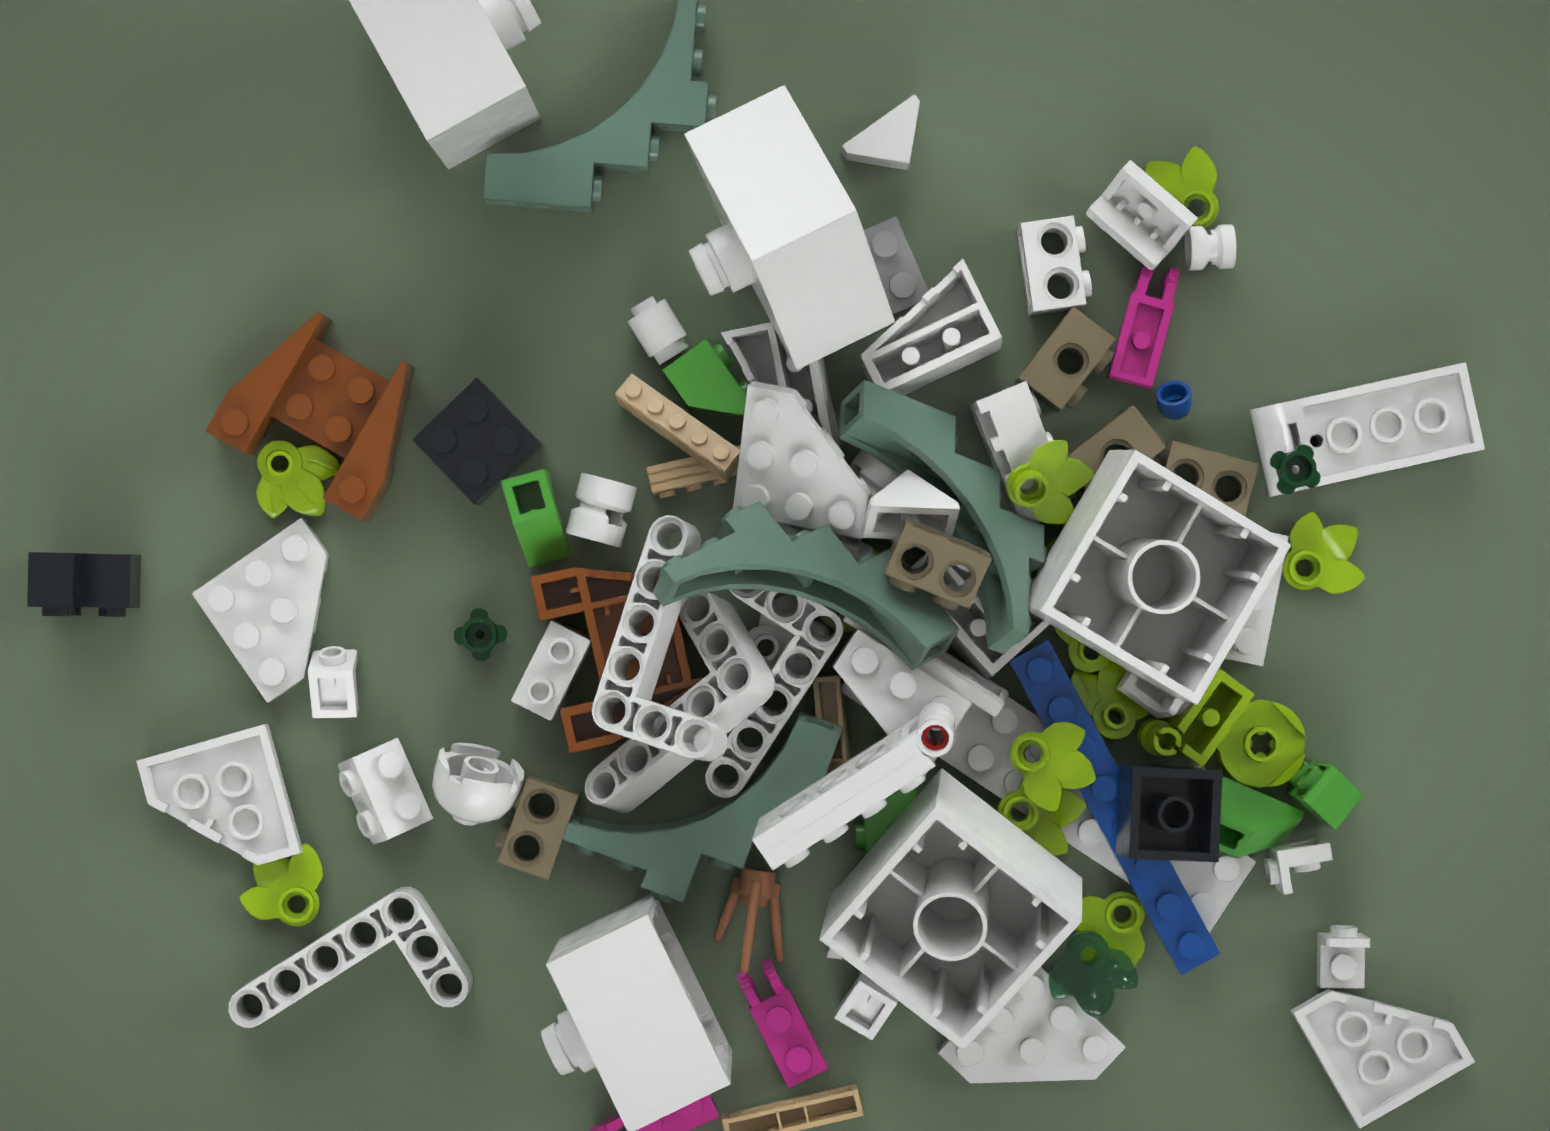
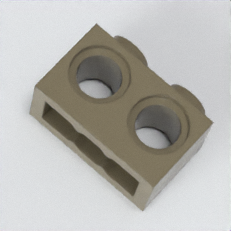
[1160,441,1259,516]
[883,517,992,610]
[494,775,581,880]

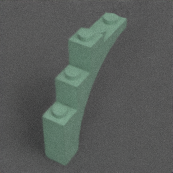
[483,0,717,213]
[839,380,1046,654]
[653,501,959,671]
[563,712,842,903]

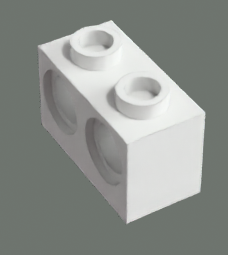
[1016,215,1092,316]
[511,620,591,721]

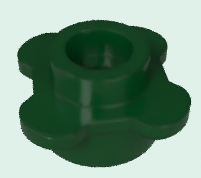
[1270,444,1321,495]
[454,608,507,661]

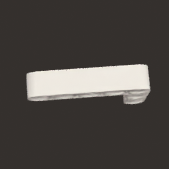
[592,515,728,761]
[705,589,844,798]
[585,592,775,813]
[228,887,473,1028]

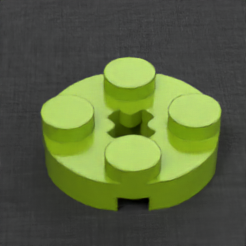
[1216,699,1306,788]

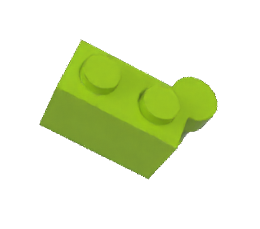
[1137,668,1255,767]

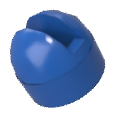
[1156,381,1192,420]

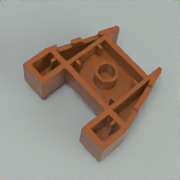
[205,312,415,522]
[530,567,708,753]

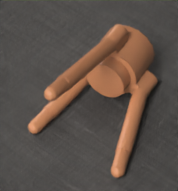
[713,867,784,973]

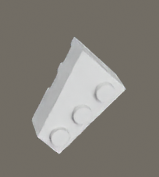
[969,381,1075,523]

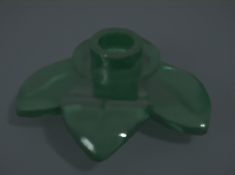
[1048,930,1138,1019]

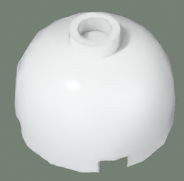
[432,743,524,826]

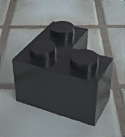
[27,552,141,617]

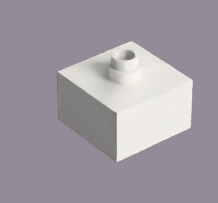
[349,0,542,170]
[684,85,895,370]
[1029,450,1291,705]
[819,768,1083,1051]
[541,895,732,1131]

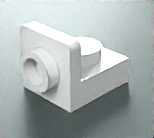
[308,646,359,718]
[1264,837,1333,895]
[1317,925,1370,988]
[834,971,898,1040]

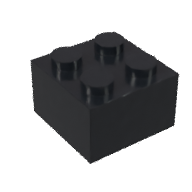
[412,377,543,506]
[1116,764,1223,862]

